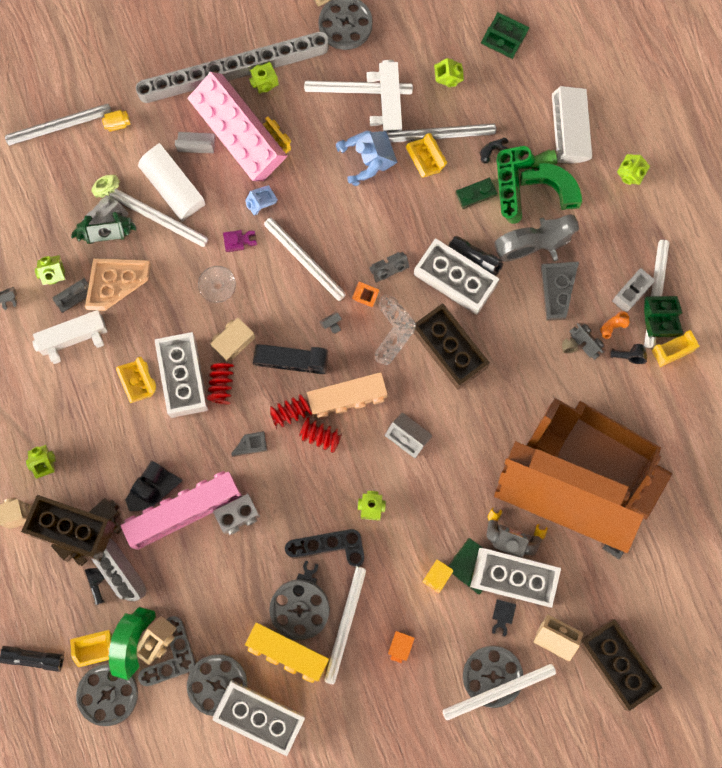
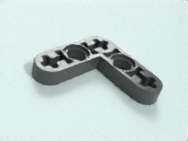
[138,616,196,686]

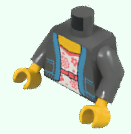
[486,507,548,558]

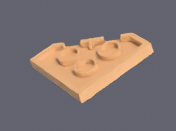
[85,258,150,311]

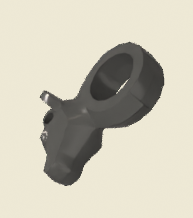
[494,214,579,262]

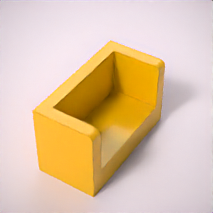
[651,330,700,367]
[422,560,453,593]
[70,630,113,667]

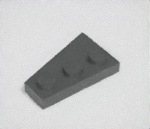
[541,262,579,321]

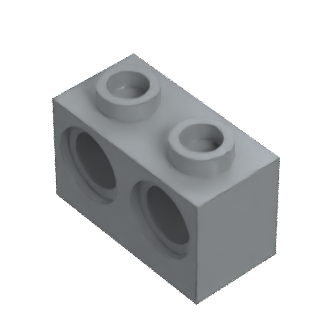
[612,268,655,312]
[213,494,260,535]

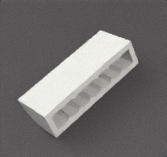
[552,86,592,163]
[138,143,206,222]

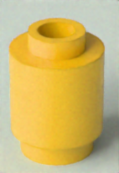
[102,110,131,132]

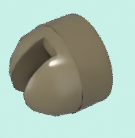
[562,338,578,353]

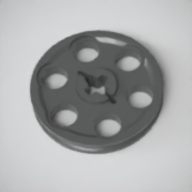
[318,0,372,50]
[269,579,330,640]
[463,646,523,708]
[187,654,248,716]
[76,664,138,726]

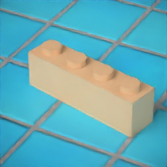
[307,372,387,419]

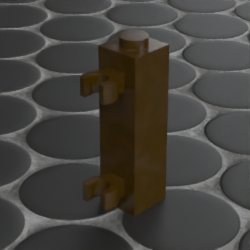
[51,498,122,566]

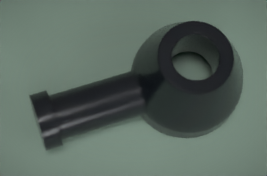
[610,344,647,364]
[85,568,105,605]

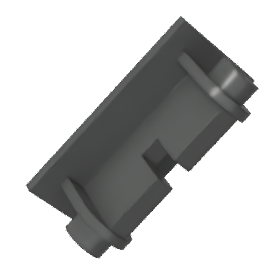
[369,252,409,283]
[53,278,89,313]
[569,323,605,360]

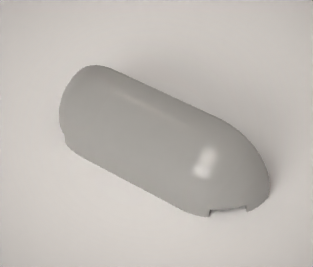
[92,538,146,601]

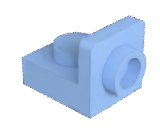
[245,185,278,215]

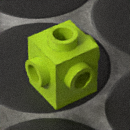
[434,58,464,87]
[249,62,279,93]
[617,154,650,185]
[35,255,65,285]
[26,445,56,479]
[358,491,386,521]

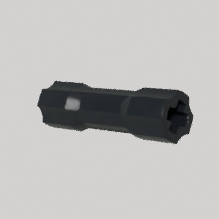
[449,236,504,276]
[0,646,64,672]

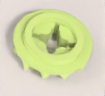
[91,175,120,198]

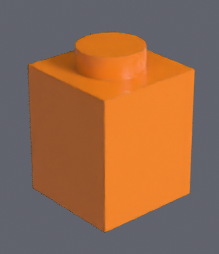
[352,282,379,307]
[388,631,415,663]

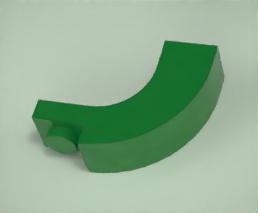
[520,163,582,210]
[109,607,156,680]

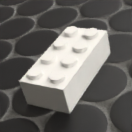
[414,238,499,315]
[155,332,209,418]
[470,548,561,608]
[213,680,305,756]

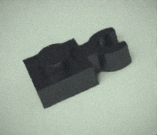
[294,561,318,598]
[492,599,516,637]

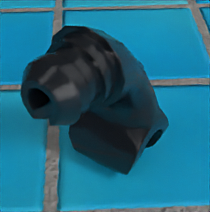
[479,137,509,163]

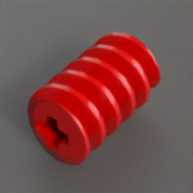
[207,363,235,405]
[270,394,312,430]
[299,417,342,453]

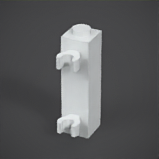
[367,60,402,133]
[32,310,108,364]

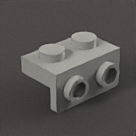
[82,195,128,236]

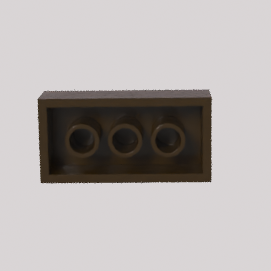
[412,303,490,390]
[21,495,116,561]
[580,619,662,711]

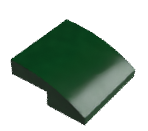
[480,12,530,60]
[644,296,684,338]
[448,538,483,595]

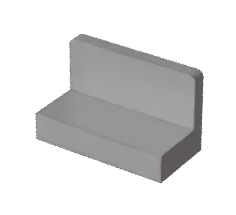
[175,132,216,154]
[385,413,432,458]

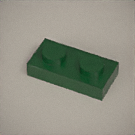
[455,177,497,209]

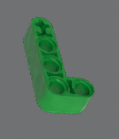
[497,146,536,224]

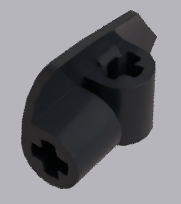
[125,460,182,512]

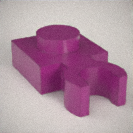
[223,230,257,252]

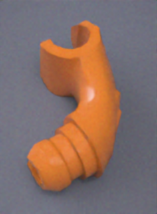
[600,311,630,339]

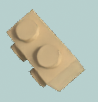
[211,318,256,363]
[0,497,32,529]
[534,614,583,661]
[137,616,176,665]

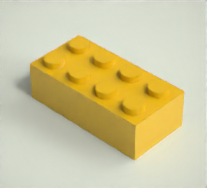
[245,623,330,683]

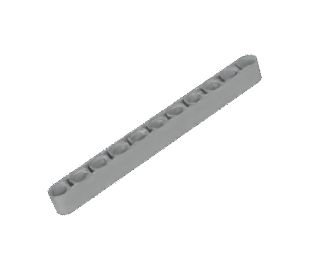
[136,32,329,103]

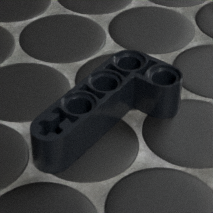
[252,344,329,374]
[285,529,364,568]

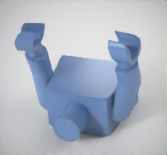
[336,130,398,186]

